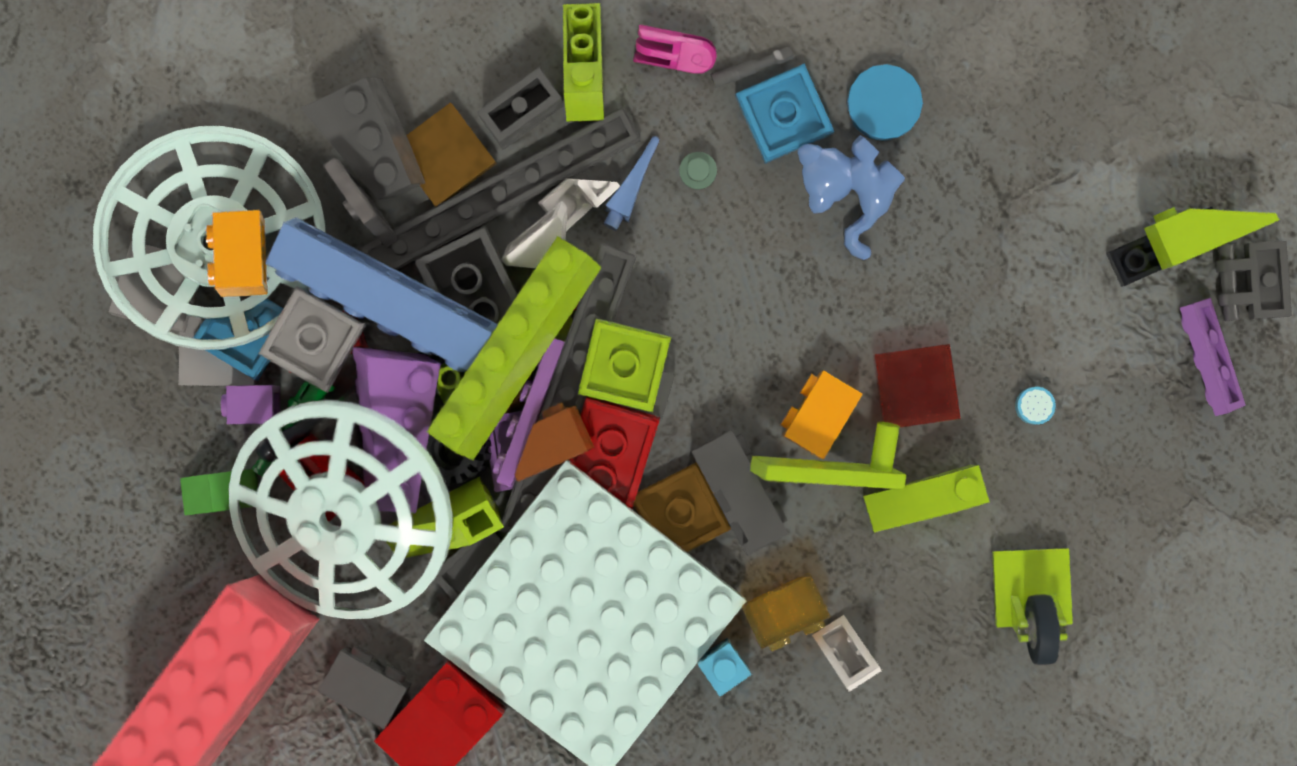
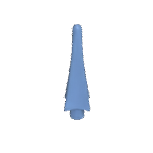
[604,136,659,231]

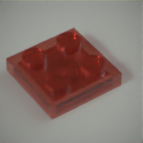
[873,344,961,427]

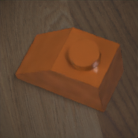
[515,403,595,482]

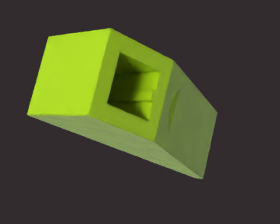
[563,3,604,122]
[386,476,504,558]

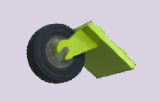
[992,548,1073,665]

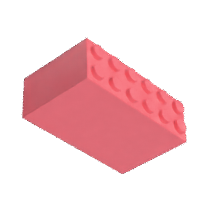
[94,574,319,766]

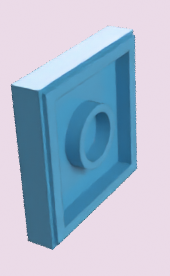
[735,64,834,164]

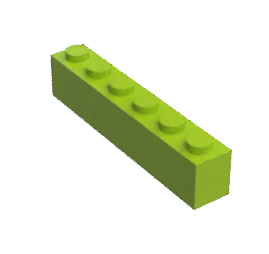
[427,236,602,460]

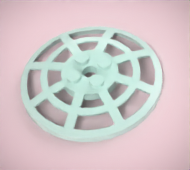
[93,126,326,350]
[229,400,453,619]

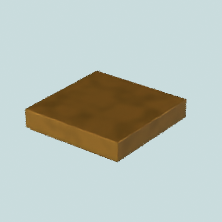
[406,102,497,207]
[634,462,731,552]

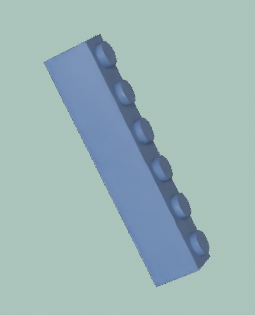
[265,217,498,372]

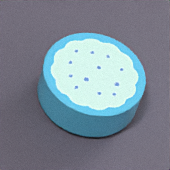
[1015,387,1056,425]

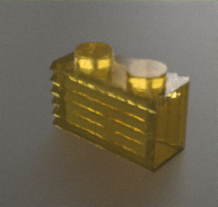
[742,573,831,651]

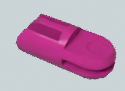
[633,25,717,74]

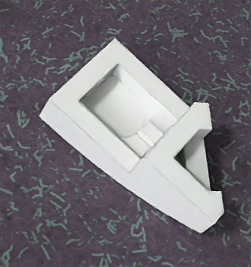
[538,178,620,231]

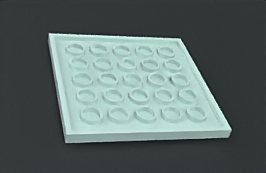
[424,460,747,766]

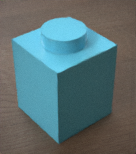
[697,638,752,696]

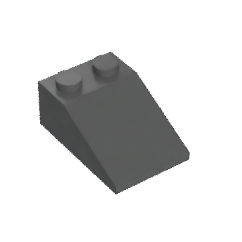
[415,226,518,324]

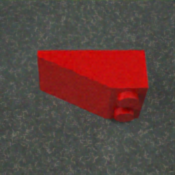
[374,660,507,766]

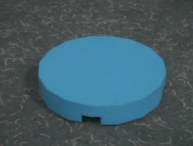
[847,64,923,141]

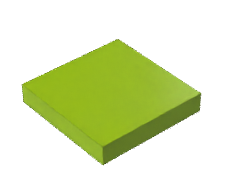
[578,318,671,412]

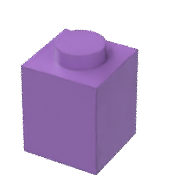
[221,385,280,424]

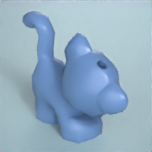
[798,135,905,260]

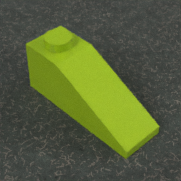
[1144,207,1279,270]
[863,465,990,532]

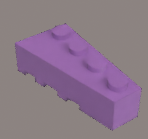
[353,347,440,513]

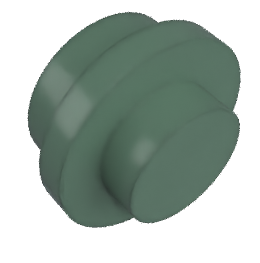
[679,152,717,190]

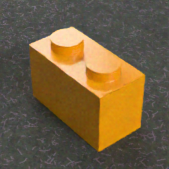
[206,210,268,297]
[780,370,863,460]

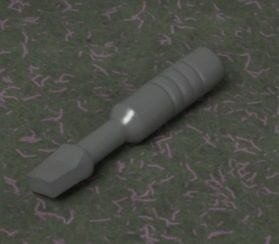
[710,47,794,88]

